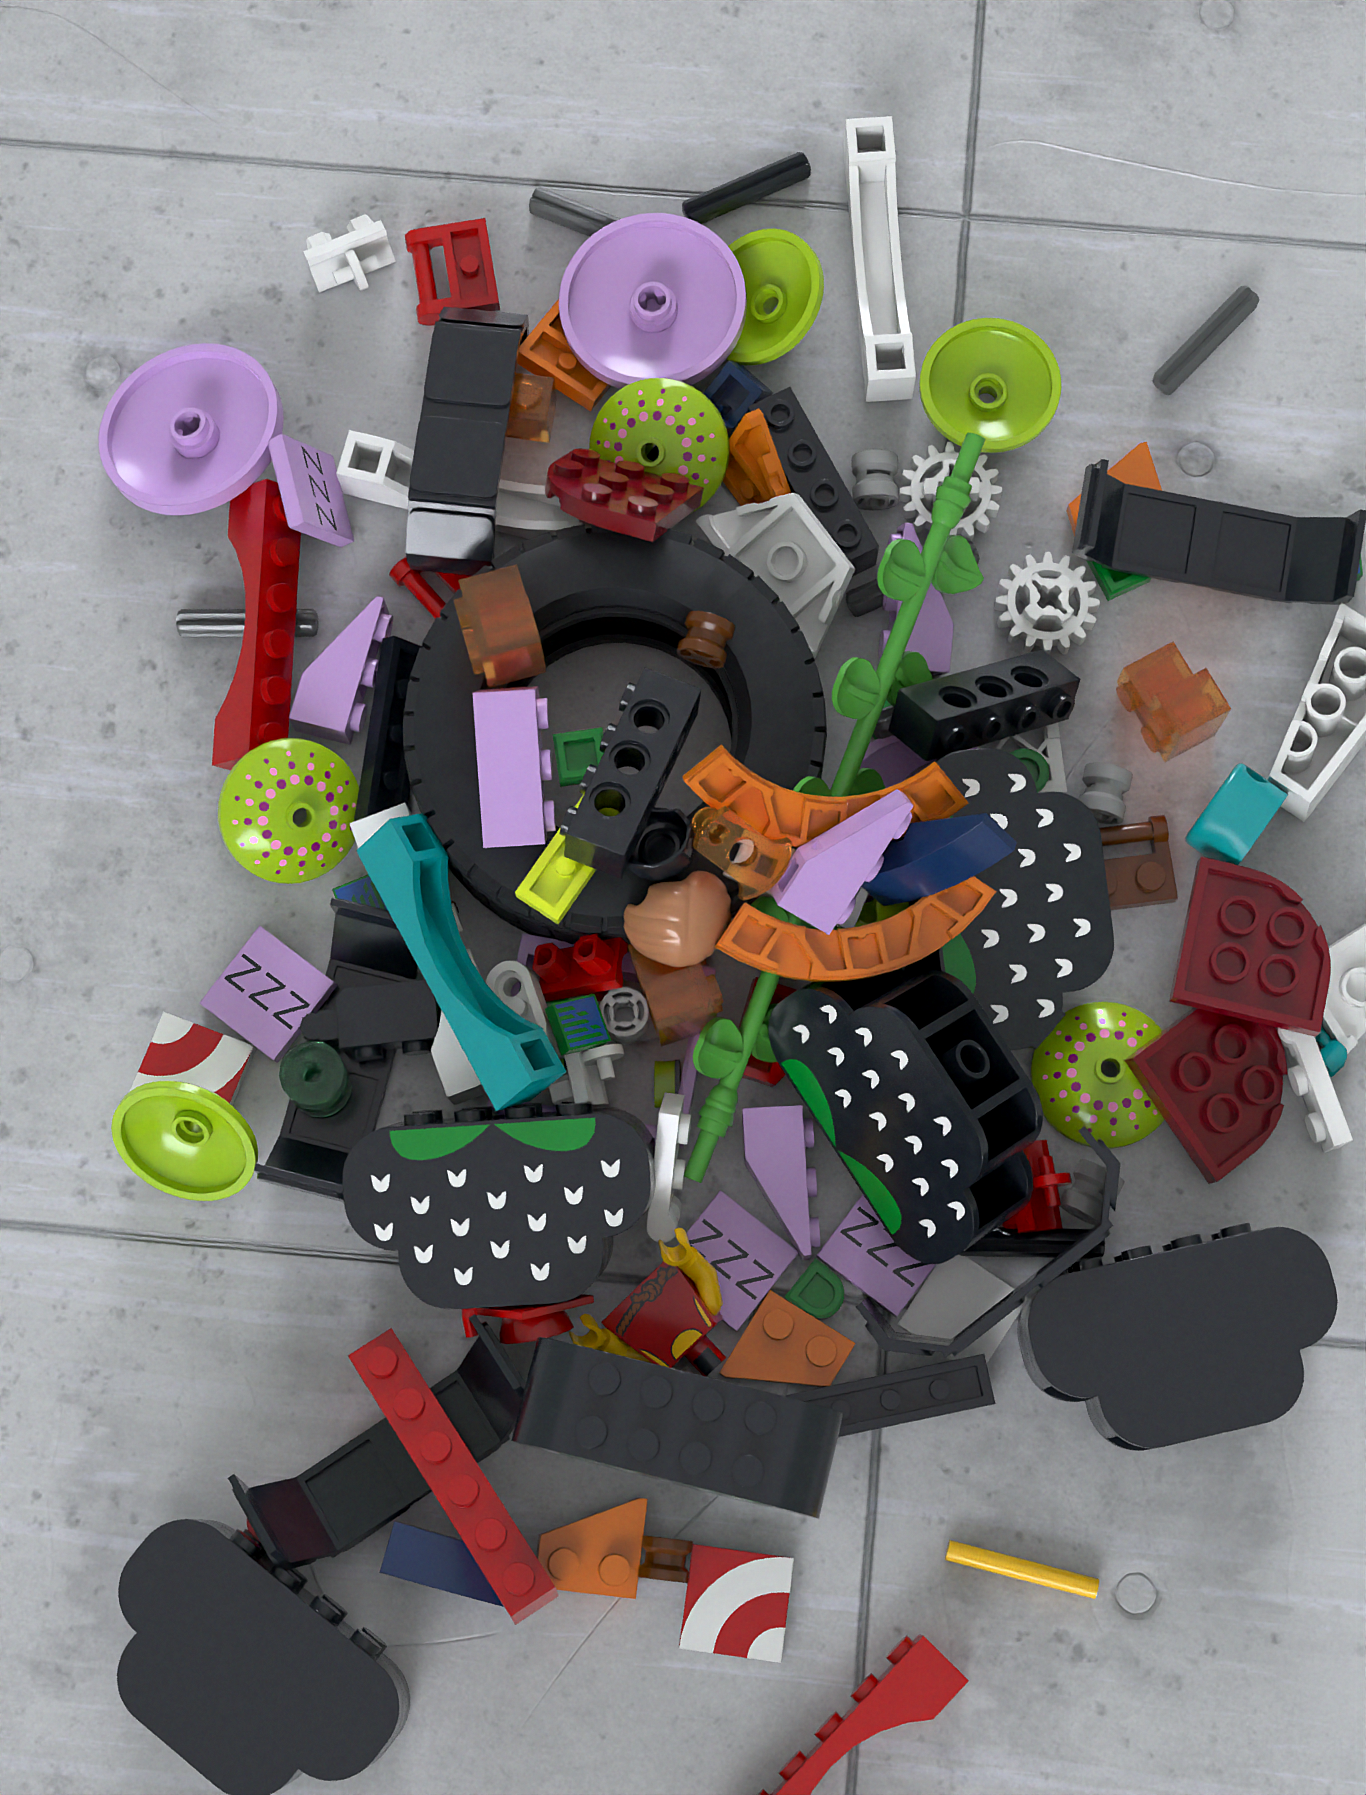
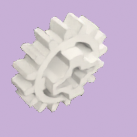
[899,442,1002,541]
[994,552,1100,655]

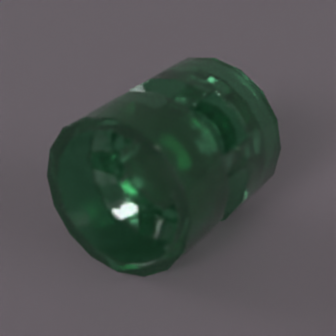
[279,1041,352,1118]

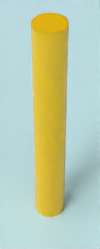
[945,1540,1099,1599]

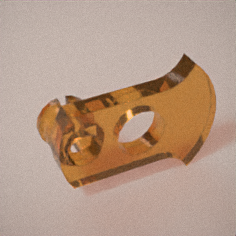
[691,806,792,901]

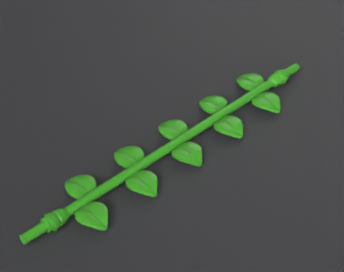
[684,432,985,1183]

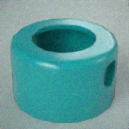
[1185,763,1288,865]

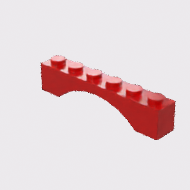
[212,479,301,770]
[348,1328,559,1625]
[757,1634,969,1795]

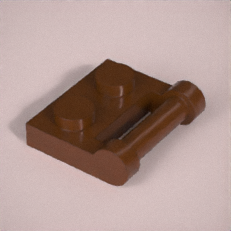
[1099,815,1178,910]

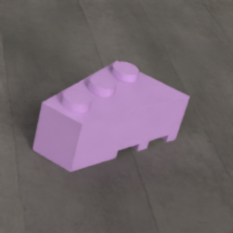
[473,686,556,848]

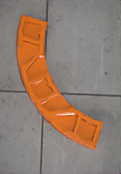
[682,744,969,847]
[714,876,997,982]

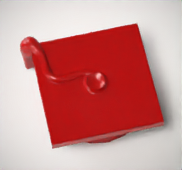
[462,1294,594,1344]

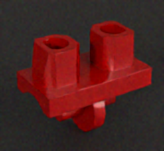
[532,934,628,1002]
[1003,1140,1072,1233]

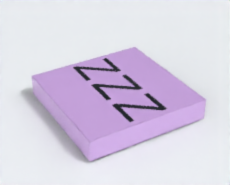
[268,434,355,547]
[200,925,338,1063]
[676,1190,799,1332]
[816,1194,936,1317]

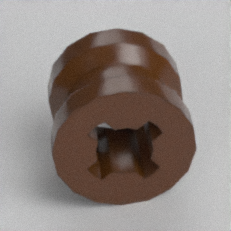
[677,611,735,668]
[638,1535,693,1583]

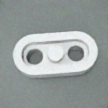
[486,960,554,1044]

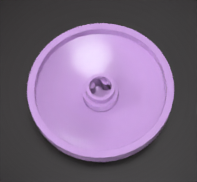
[559,213,747,389]
[99,343,284,515]

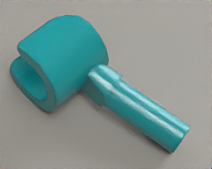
[1315,1026,1347,1077]

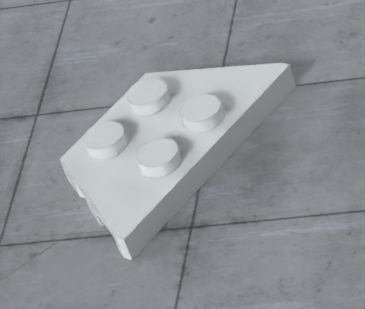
[696,493,855,659]

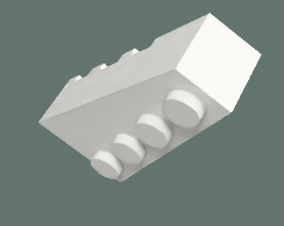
[1268,602,1366,822]

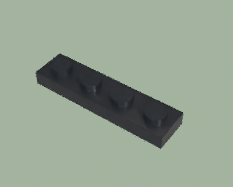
[354,636,423,821]
[786,1354,996,1437]

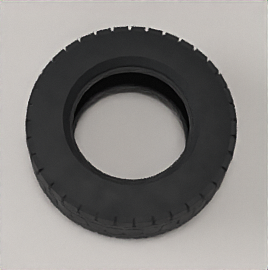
[403,524,827,953]

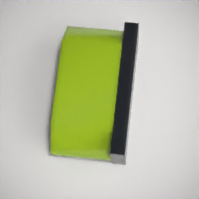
[654,1060,681,1108]

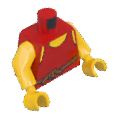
[568,1228,726,1377]

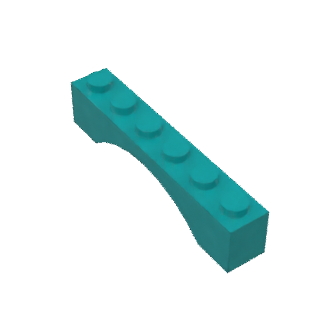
[356,813,566,1111]

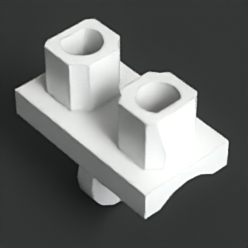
[303,214,396,293]
[549,1037,625,1108]

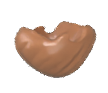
[623,871,731,967]

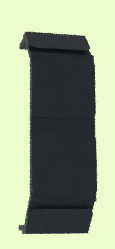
[405,307,529,576]
[1072,459,1366,605]
[254,898,418,1202]
[856,1126,1120,1358]
[228,1314,526,1570]

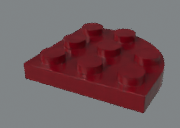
[544,448,704,542]
[1169,856,1331,1037]
[1124,1007,1288,1184]

